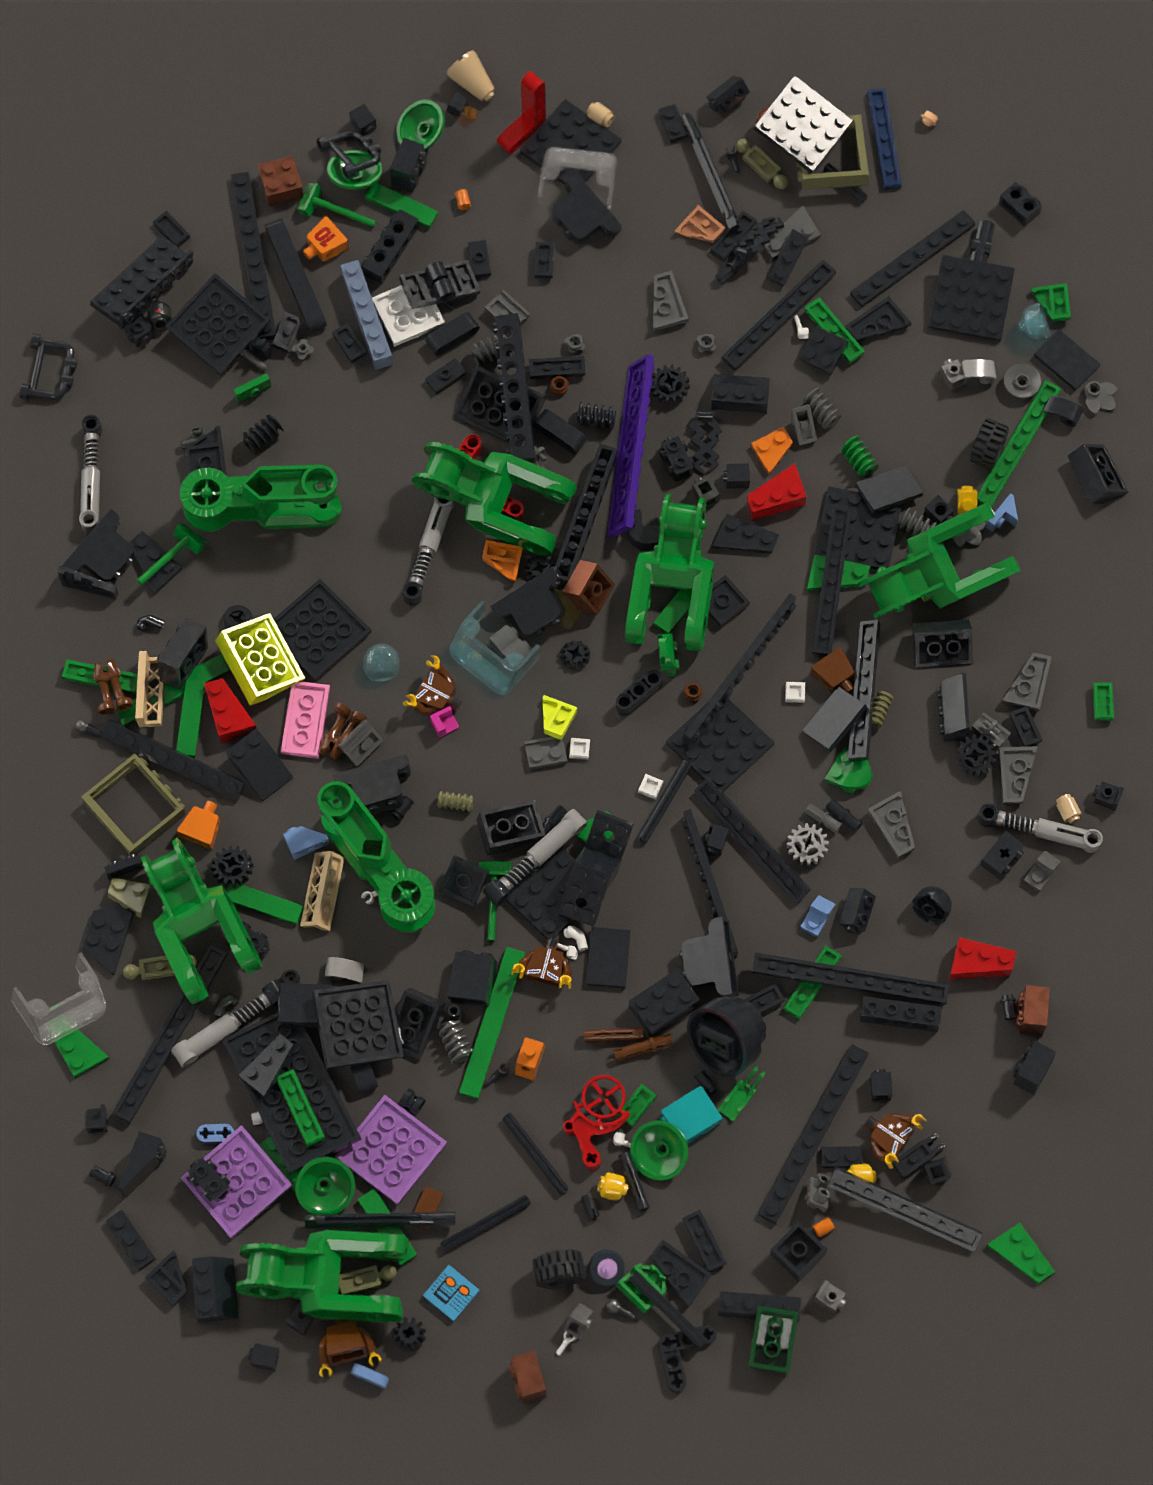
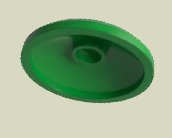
[397,100,445,151]
[327,150,382,190]
[630,1120,689,1180]
[295,1157,355,1214]

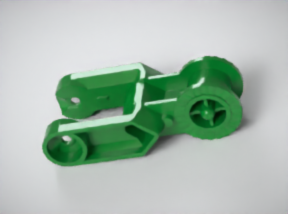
[411,442,577,557]
[180,465,342,532]
[625,493,715,652]
[858,502,1021,619]
[318,781,435,933]
[141,838,263,1005]
[236,1230,409,1323]

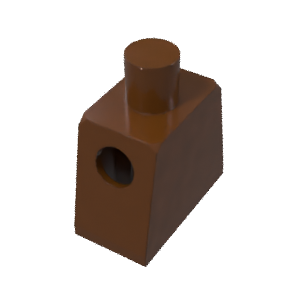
[810,647,855,694]

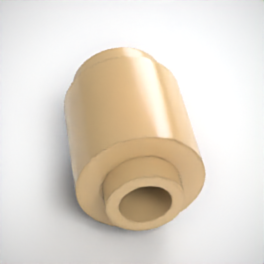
[587,102,615,128]
[1056,794,1082,824]

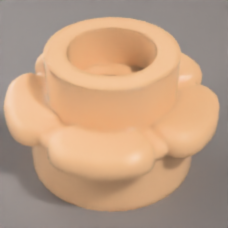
[921,111,938,127]

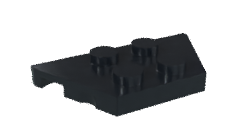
[185,425,227,476]
[82,905,134,975]

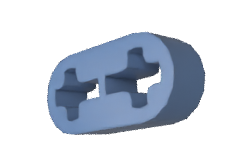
[196,1124,234,1144]
[351,1364,389,1389]

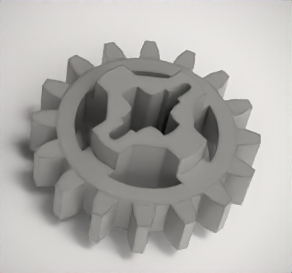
[786,823,829,866]

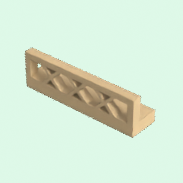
[135,651,164,727]
[300,851,345,931]

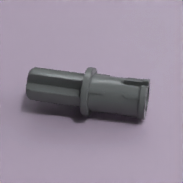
[805,804,842,834]

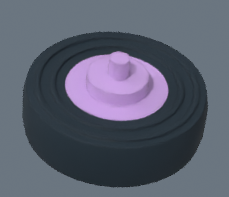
[588,1249,625,1286]

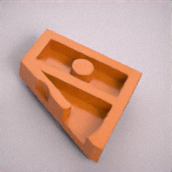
[751,427,793,475]
[482,540,523,583]

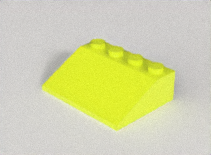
[215,613,305,706]

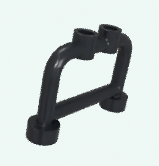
[316,131,381,180]
[20,333,77,399]

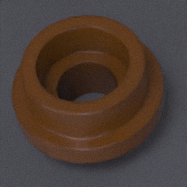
[550,376,569,395]
[683,683,703,702]

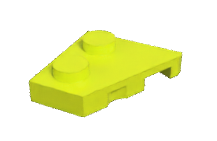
[543,695,577,740]

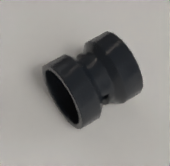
[399,1088,426,1116]

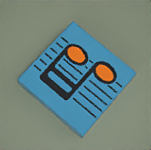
[423,1265,480,1322]

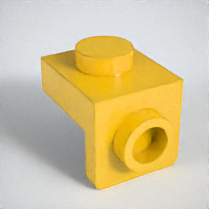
[957,486,977,514]

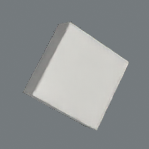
[785,682,805,703]
[569,738,590,760]
[638,774,663,800]

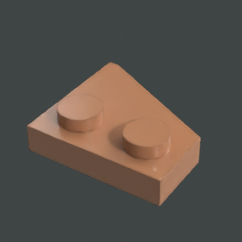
[675,205,726,243]

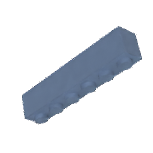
[340,260,393,370]

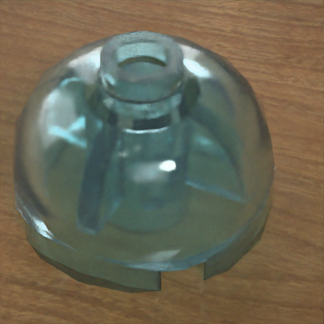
[1018,303,1050,340]
[363,643,400,682]

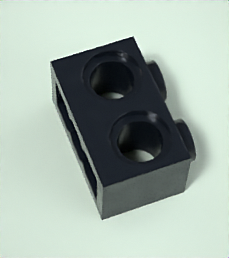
[999,182,1042,227]

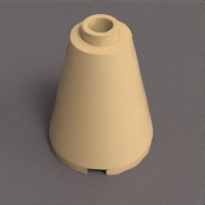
[447,50,495,102]

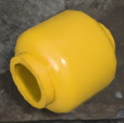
[847,1164,876,1183]
[597,1173,628,1201]

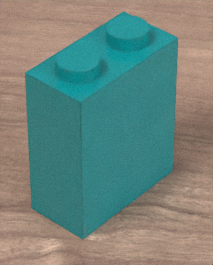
[660,1086,723,1144]

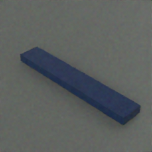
[867,88,902,190]

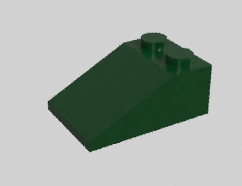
[748,1305,799,1375]

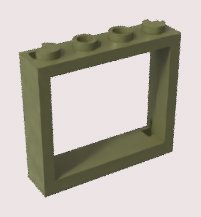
[796,115,869,190]
[81,754,186,855]

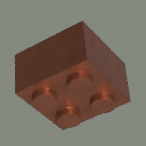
[258,155,304,206]
[563,560,615,616]
[1016,985,1050,1036]
[509,1350,547,1403]

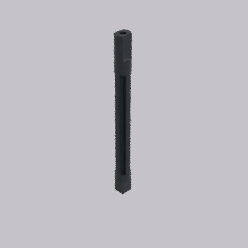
[681,113,741,231]
[305,1212,456,1229]

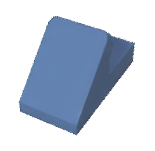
[987,493,1018,532]
[800,895,836,938]

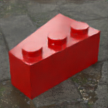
[746,464,807,520]
[204,678,257,743]
[949,937,1017,980]

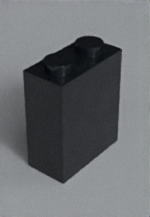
[447,950,497,1007]

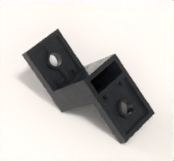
[558,810,634,927]

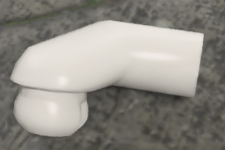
[564,926,588,951]

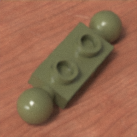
[736,139,788,189]
[123,954,197,981]
[339,1265,397,1295]

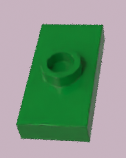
[234,374,271,403]
[1092,683,1114,721]
[618,1084,658,1127]

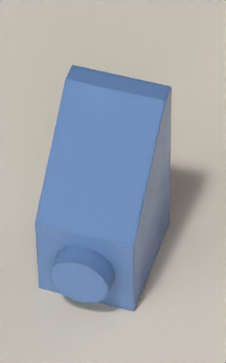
[283,826,329,860]

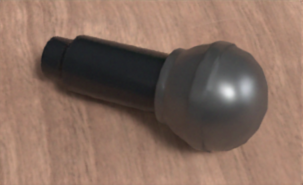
[75,720,103,737]
[606,1299,636,1320]

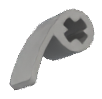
[962,359,997,384]
[325,957,364,983]

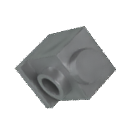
[940,359,968,391]
[814,1280,847,1314]
[563,1303,593,1340]

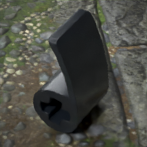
[1043,396,1083,427]

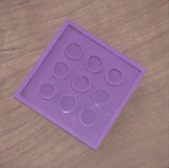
[335,1095,447,1205]
[181,1125,293,1238]

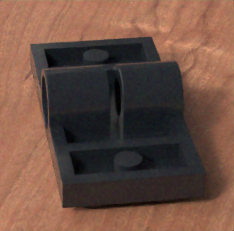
[399,260,481,309]

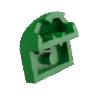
[657,633,679,677]
[825,747,873,793]
[616,1263,666,1314]

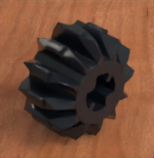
[392,1317,426,1352]

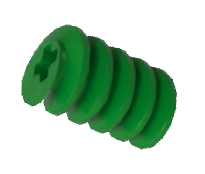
[841,435,879,478]

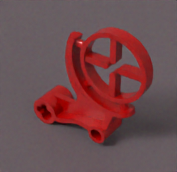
[563,1075,631,1171]

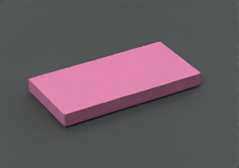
[281,682,330,759]

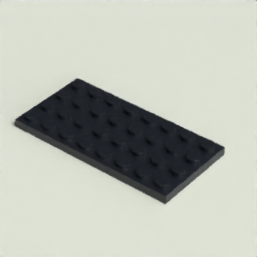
[222,1012,362,1175]

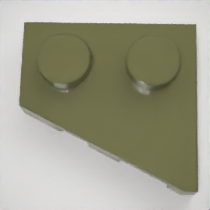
[108,878,151,918]

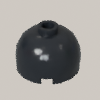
[912,886,952,925]

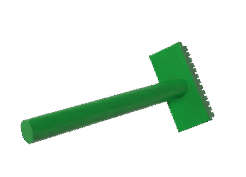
[297,183,376,228]
[137,523,207,586]
[479,861,512,942]

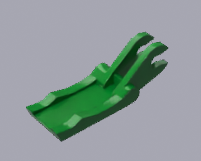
[717,1066,765,1121]

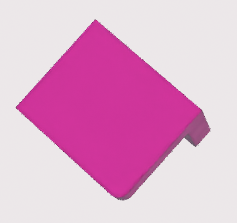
[430,706,459,738]

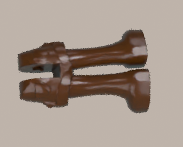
[93,658,133,715]
[319,702,367,761]

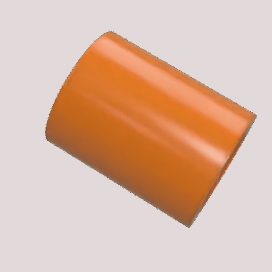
[455,189,471,210]
[812,1217,835,1238]

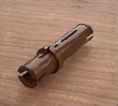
[583,1027,643,1043]
[613,1033,674,1062]

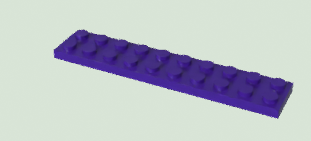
[607,354,655,538]

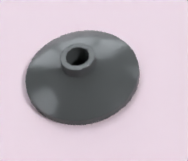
[1004,363,1041,398]

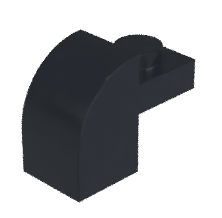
[628,509,659,551]

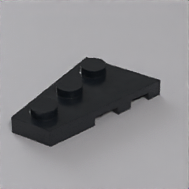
[129,531,182,595]

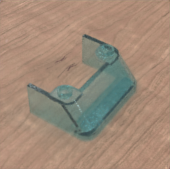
[449,601,540,695]

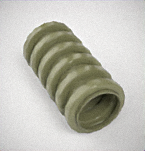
[872,691,893,728]
[437,791,474,812]

